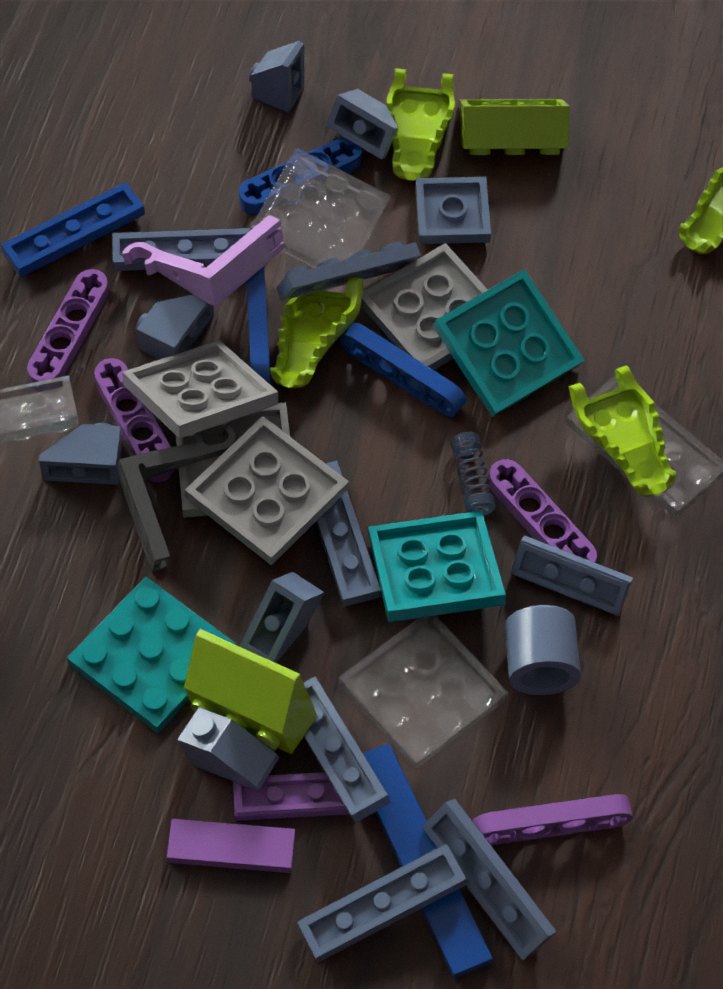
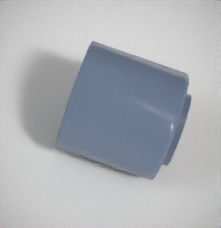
[505,605,581,695]

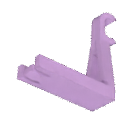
[123,215,285,307]

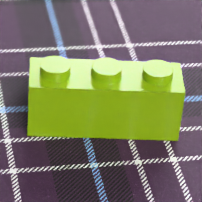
[459,99,570,155]
[184,629,318,754]

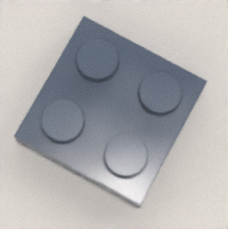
[415,177,491,244]

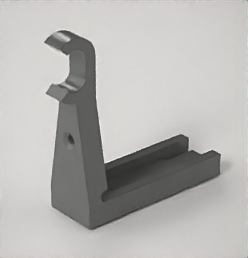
[117,423,236,573]

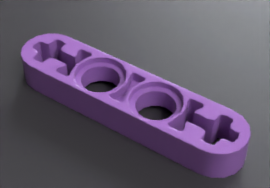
[27,269,109,391]
[94,358,175,482]
[488,459,597,563]
[472,794,633,845]

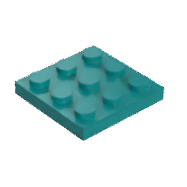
[432,269,585,418]
[368,511,506,622]
[67,577,236,734]

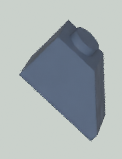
[249,41,304,113]
[325,89,398,159]
[135,294,214,360]
[39,423,123,485]
[240,572,324,663]
[178,708,279,791]

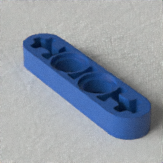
[239,137,362,215]
[246,267,270,384]
[339,323,466,417]

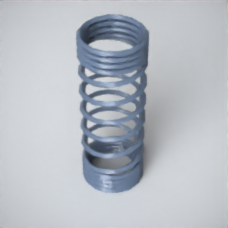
[451,432,496,516]

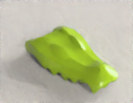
[386,68,455,181]
[679,167,723,254]
[270,277,364,388]
[568,365,676,497]

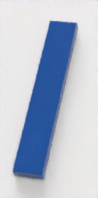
[363,743,493,979]

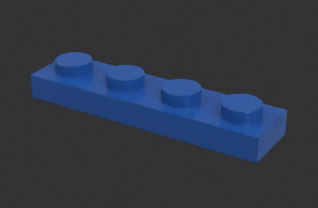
[1,182,145,277]

